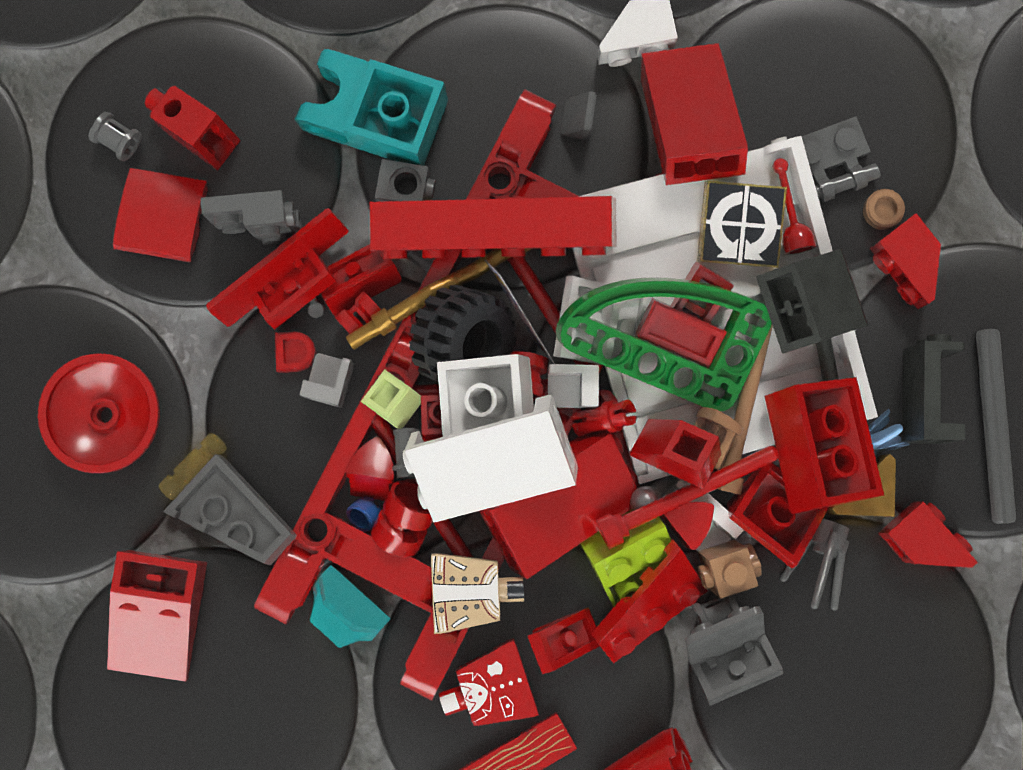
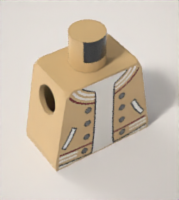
[431,553,524,634]

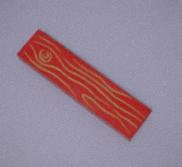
[459,712,577,770]

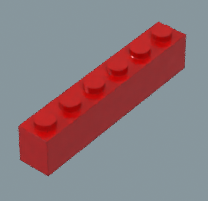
[370,196,617,259]

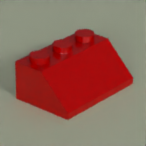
[764,377,885,514]

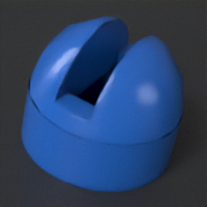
[346,496,382,532]

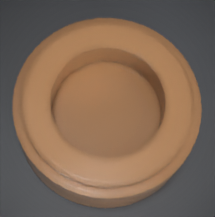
[863,189,905,230]

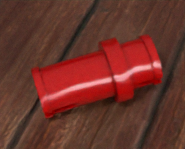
[572,399,637,436]

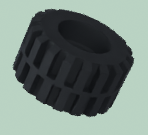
[409,285,517,383]

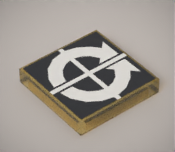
[697,181,787,268]

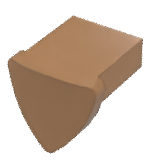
[694,407,744,470]

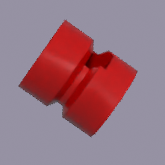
[371,480,433,557]

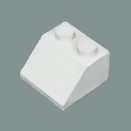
[437,354,534,437]

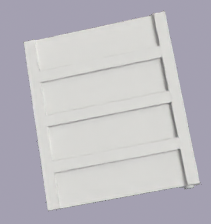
[572,136,878,484]

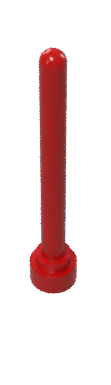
[595,446,779,550]

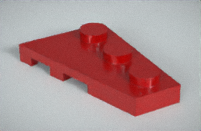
[591,539,708,664]

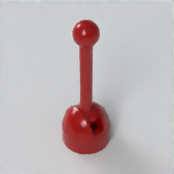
[772,158,817,255]

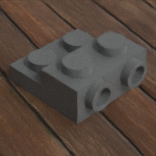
[201,190,302,245]

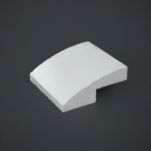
[553,276,651,368]

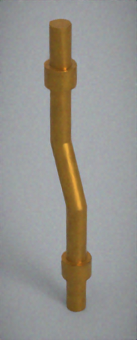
[346,249,531,350]

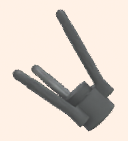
[780,519,850,611]

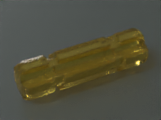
[159,433,227,500]

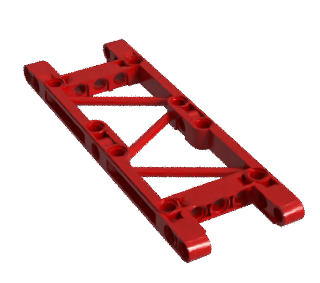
[254,89,663,701]

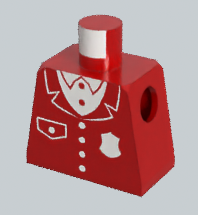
[439,638,539,726]

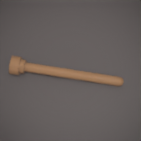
[718,317,773,495]

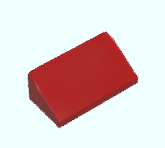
[321,244,402,316]

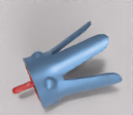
[868,409,910,456]

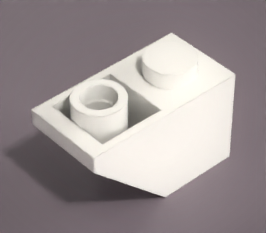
[597,0,678,67]

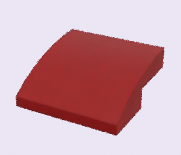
[113,168,208,262]

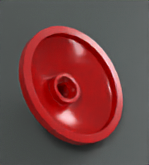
[38,354,160,473]

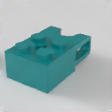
[295,49,448,166]

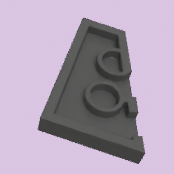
[163,454,297,565]

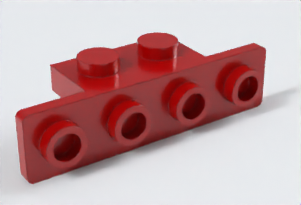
[206,208,349,329]

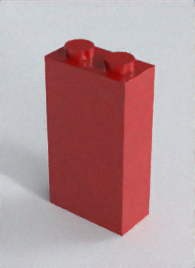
[641,43,748,186]
[480,431,640,580]

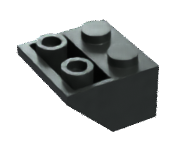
[756,249,868,354]

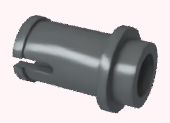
[392,428,419,479]

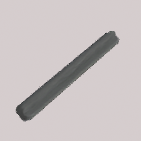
[976,329,1016,524]

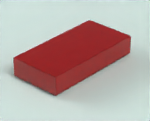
[635,298,727,368]

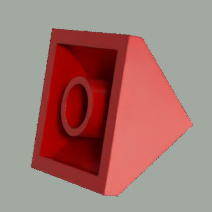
[727,463,829,568]

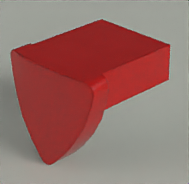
[345,437,394,501]
[661,502,714,550]

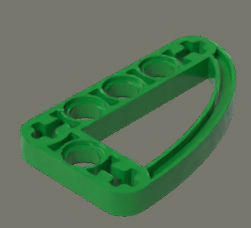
[556,277,772,412]

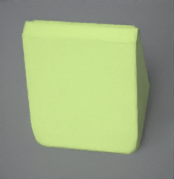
[361,369,421,429]

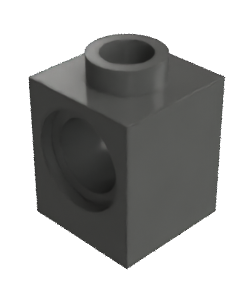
[375,159,436,202]

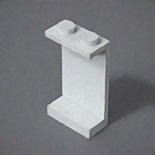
[403,394,578,522]

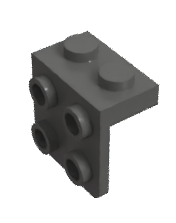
[685,606,783,706]

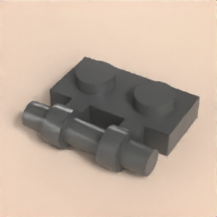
[802,116,881,203]

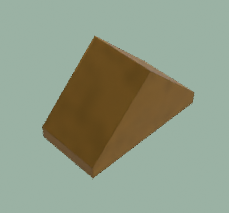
[827,454,896,517]

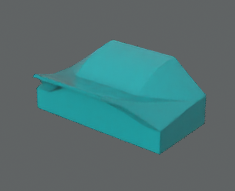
[310,565,391,648]

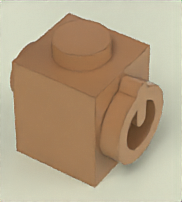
[697,539,762,599]

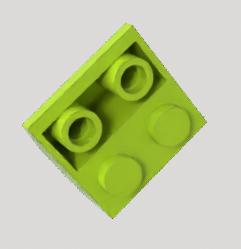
[580,509,671,607]

